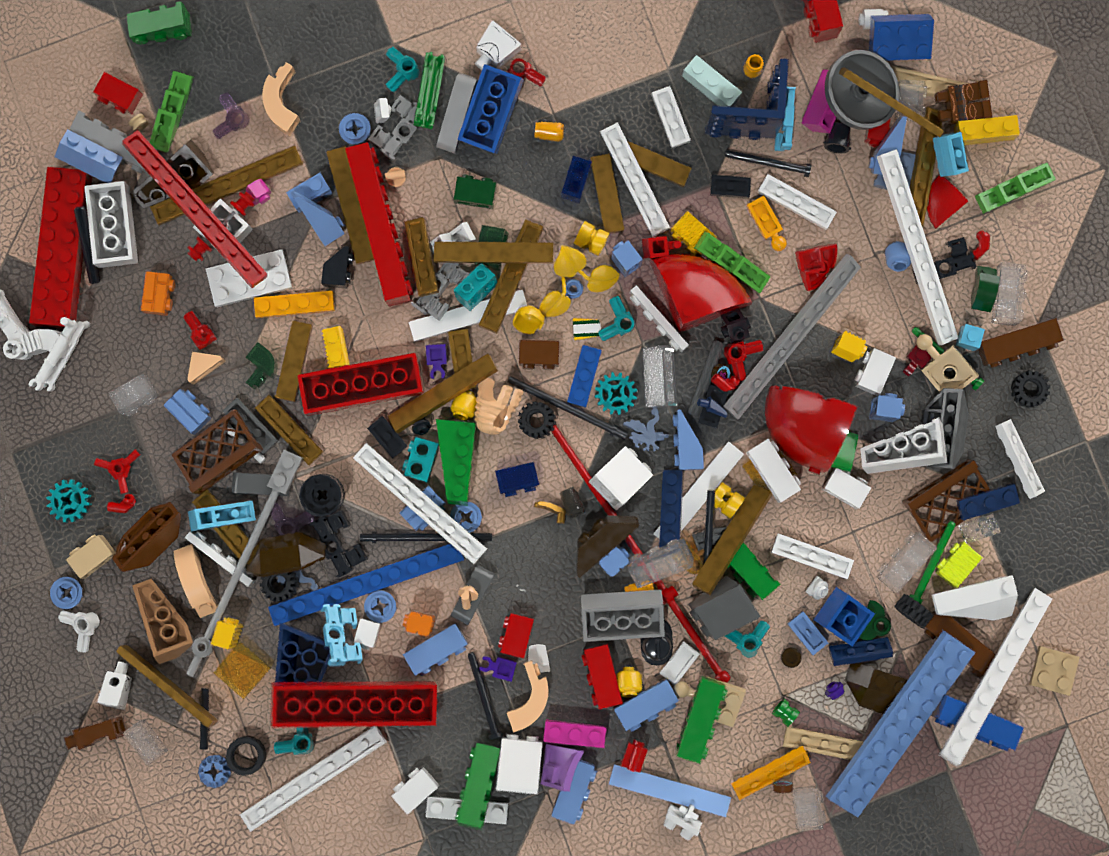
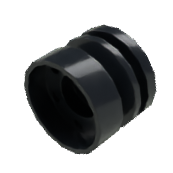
[299,473,345,517]

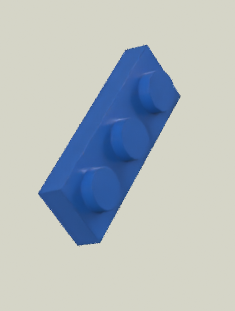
[567,345,602,408]

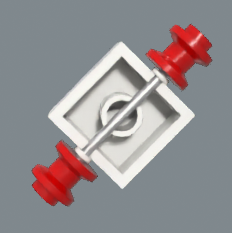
[187,191,255,261]

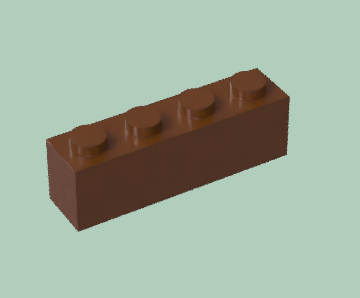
[978,318,1064,368]
[924,610,996,679]

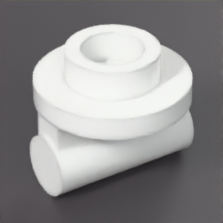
[805,576,828,600]

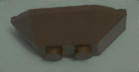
[576,516,639,578]
[245,532,326,577]
[845,663,908,714]

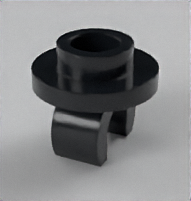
[412,417,431,435]

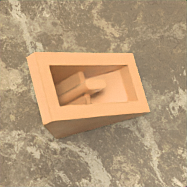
[187,352,226,385]

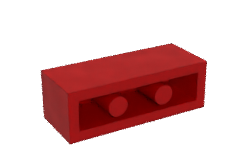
[581,644,623,710]

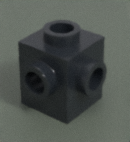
[720,308,751,344]

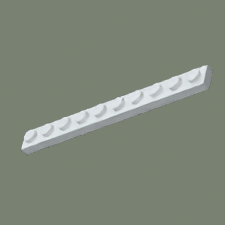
[877,149,958,345]
[939,588,1052,766]

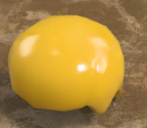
[513,305,545,335]

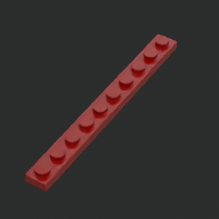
[122,130,268,288]

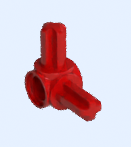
[507,58,546,87]
[183,311,217,350]
[724,340,763,381]

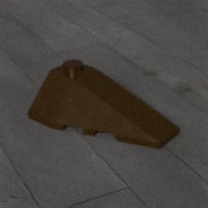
[130,139,214,209]

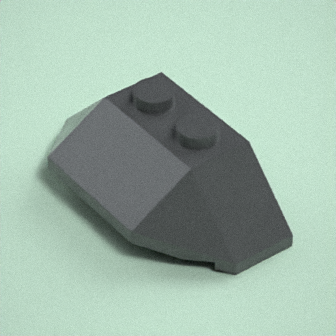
[923,388,969,469]

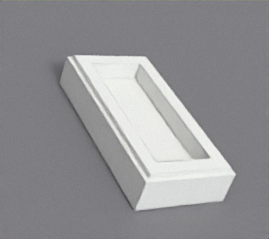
[660,641,699,685]

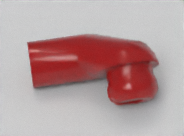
[711,374,740,392]
[107,494,136,513]

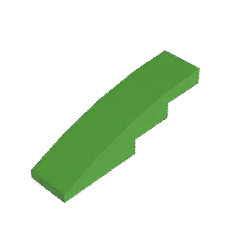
[150,71,194,152]
[975,162,1056,214]
[694,232,771,293]

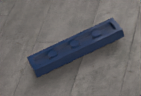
[659,470,684,550]

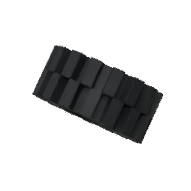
[1011,371,1050,408]
[518,401,556,439]
[260,571,299,602]
[894,594,933,629]

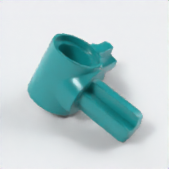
[386,47,420,92]
[598,296,636,341]
[724,620,770,658]
[274,727,315,755]

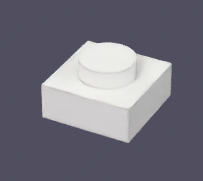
[374,98,391,123]

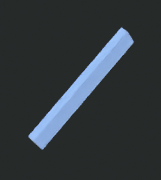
[609,764,731,817]

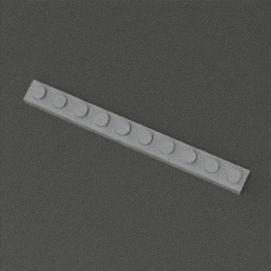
[723,254,861,419]

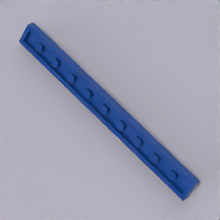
[268,544,464,626]

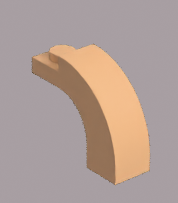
[263,62,301,136]
[174,544,218,618]
[507,660,548,732]

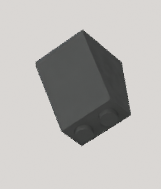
[688,576,761,640]

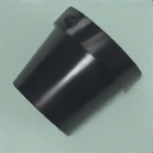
[823,123,851,154]

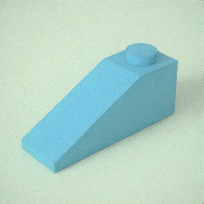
[188,501,256,532]

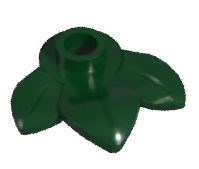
[859,600,891,640]

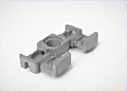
[368,95,417,161]
[411,263,470,321]

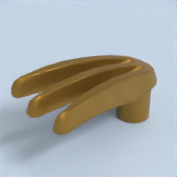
[533,501,567,524]

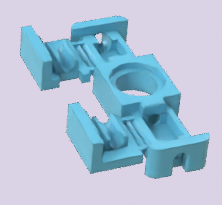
[774,86,796,151]
[321,604,363,666]

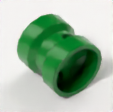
[772,698,800,727]

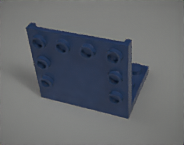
[705,58,789,140]

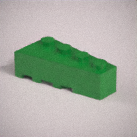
[436,419,476,506]
[675,676,727,764]
[455,743,501,831]

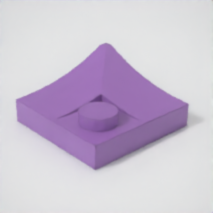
[541,744,584,792]

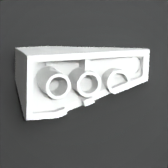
[932,575,1018,621]

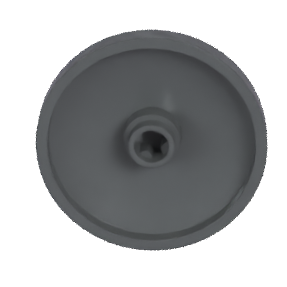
[825,50,900,130]

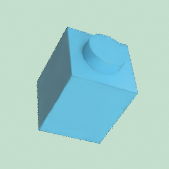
[955,324,985,351]

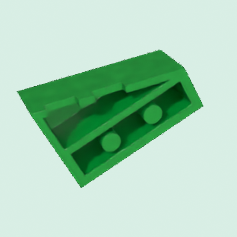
[127,1,192,44]
[727,543,781,600]

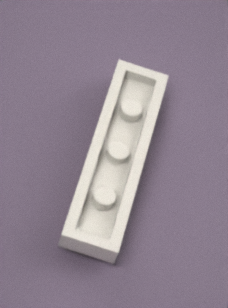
[757,174,836,230]
[630,285,689,353]
[995,419,1045,499]
[185,531,256,587]
[771,534,854,579]
[426,796,508,824]

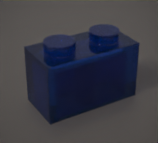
[561,156,592,204]
[495,462,540,498]

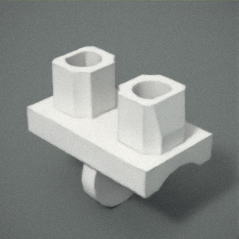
[664,804,702,840]

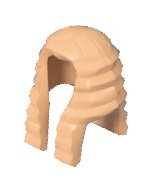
[474,378,524,435]

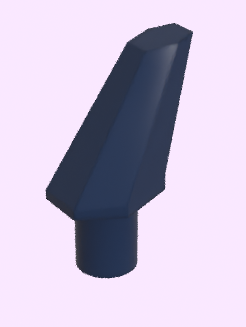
[697,397,727,418]

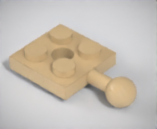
[917,334,979,392]
[674,677,746,727]

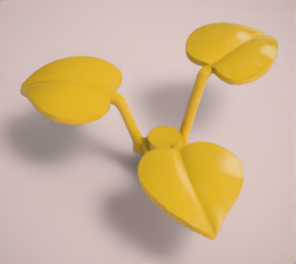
[539,245,620,317]

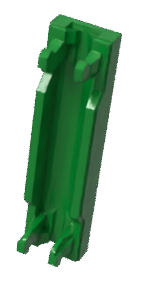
[413,51,445,130]

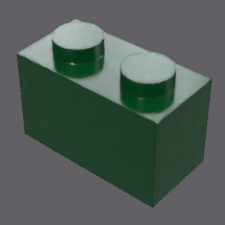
[453,175,497,209]

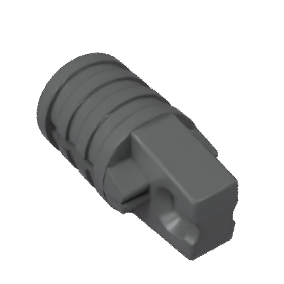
[692,525,727,551]

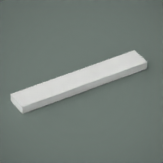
[600,122,670,237]
[409,290,527,342]
[653,442,744,538]

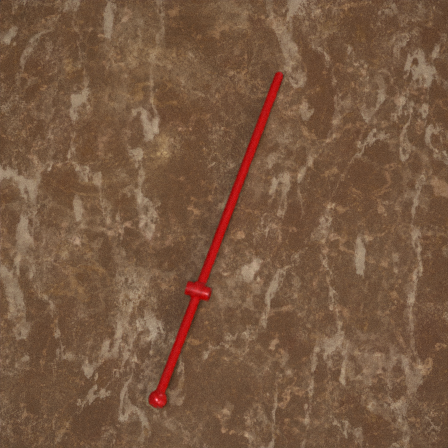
[551,425,731,683]

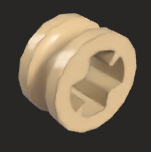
[129,114,149,132]

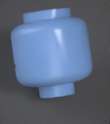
[885,241,911,272]

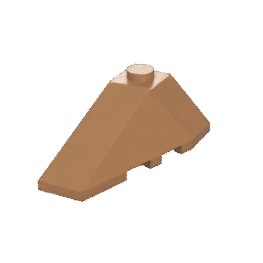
[132,579,193,664]

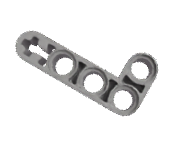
[436,73,479,154]

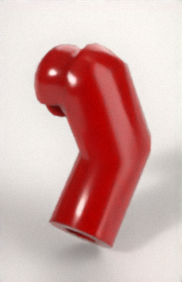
[972,230,990,260]

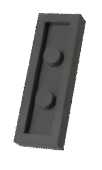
[223,398,278,454]

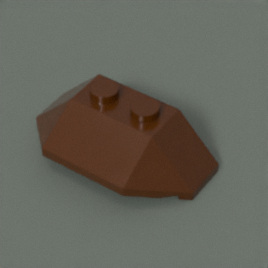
[112,502,181,572]

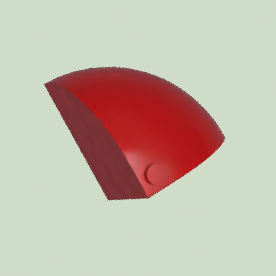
[649,254,752,333]
[765,386,857,475]

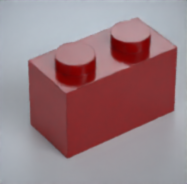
[93,72,143,115]
[498,613,534,658]

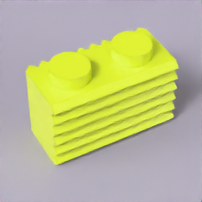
[935,542,983,588]

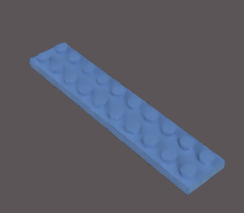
[826,631,975,817]

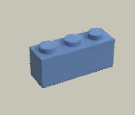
[55,129,123,183]
[403,623,468,676]
[614,679,679,732]
[551,759,597,825]

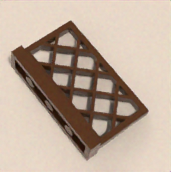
[172,409,263,495]
[902,459,990,543]

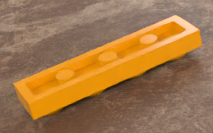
[254,291,335,318]
[731,746,811,801]

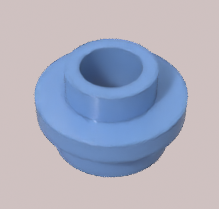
[566,279,583,299]

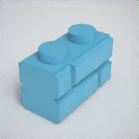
[933,132,969,177]

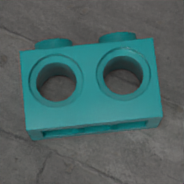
[454,263,497,311]
[402,437,439,483]

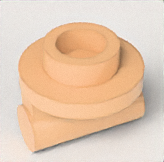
[385,167,406,187]
[458,586,478,610]

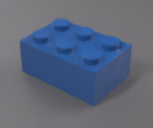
[869,14,934,60]

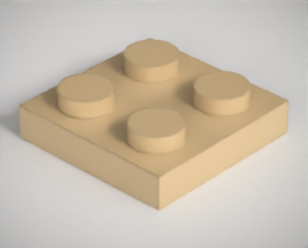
[1029,646,1080,696]

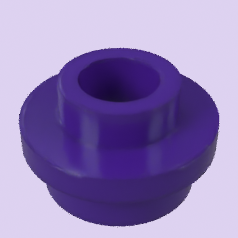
[825,681,845,700]

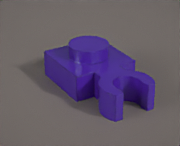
[426,344,447,379]
[480,656,517,682]

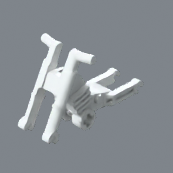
[0,289,90,392]

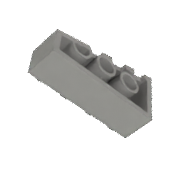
[69,111,159,174]

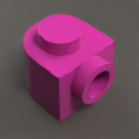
[245,179,271,205]

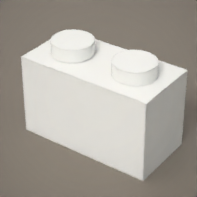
[855,348,896,396]
[822,468,871,509]
[392,767,439,815]

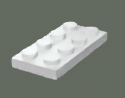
[206,249,292,308]

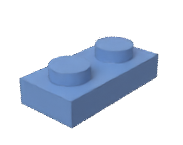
[787,611,828,655]

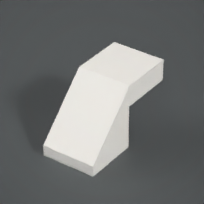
[429,222,475,255]

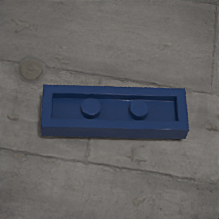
[956,483,1020,520]
[829,637,893,666]

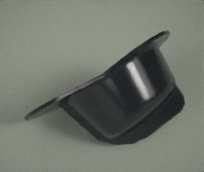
[640,620,673,666]

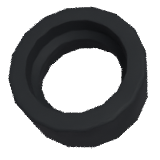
[226,736,266,776]

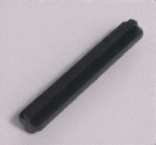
[74,206,100,284]

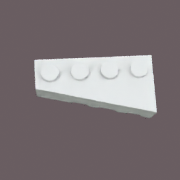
[860,418,947,474]

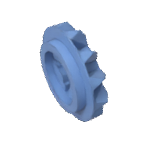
[339,113,371,145]
[450,502,482,533]
[50,577,83,609]
[364,591,396,623]
[198,755,231,788]

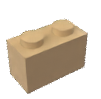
[66,535,116,579]

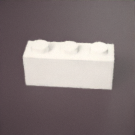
[746,439,801,503]

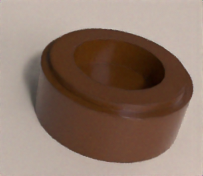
[773,781,793,793]

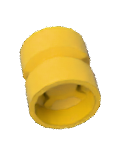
[574,221,610,256]
[714,482,745,519]

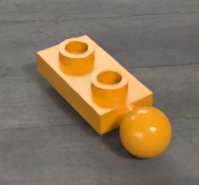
[746,196,787,251]

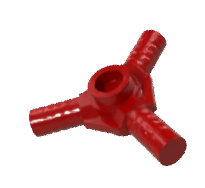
[94,449,141,494]

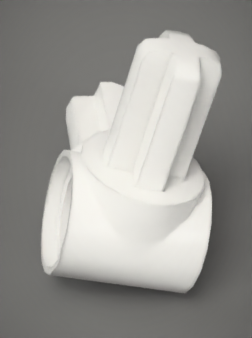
[58,610,100,652]

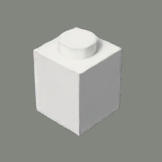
[354,618,381,650]

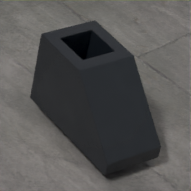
[321,246,354,289]

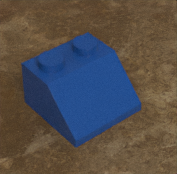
[814,587,875,647]

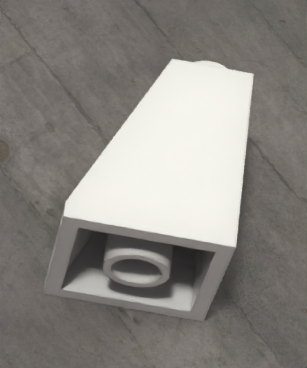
[589,446,653,510]
[496,734,542,794]

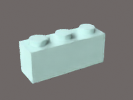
[682,55,742,107]

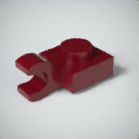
[902,343,932,377]

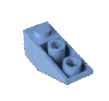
[673,410,704,471]

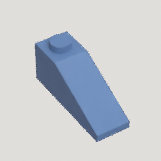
[868,115,907,175]
[291,191,345,246]

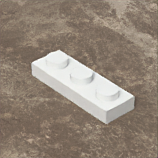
[651,86,690,148]

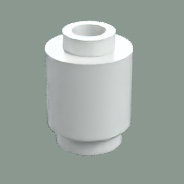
[858,9,888,29]

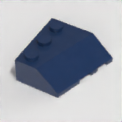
[275,623,331,682]

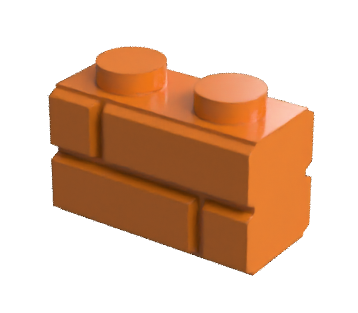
[141,271,175,316]
[403,611,436,636]

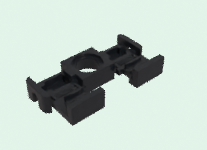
[912,237,977,285]
[310,510,368,578]

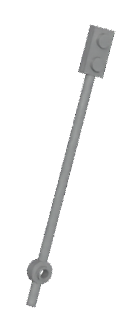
[186,450,303,677]

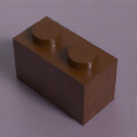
[519,340,559,370]

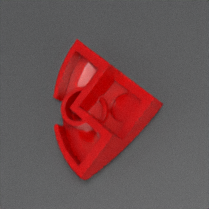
[927,175,969,229]
[795,243,837,291]

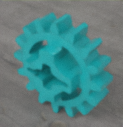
[594,372,637,415]
[46,479,92,523]

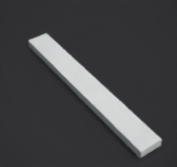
[353,443,487,564]
[240,726,387,832]

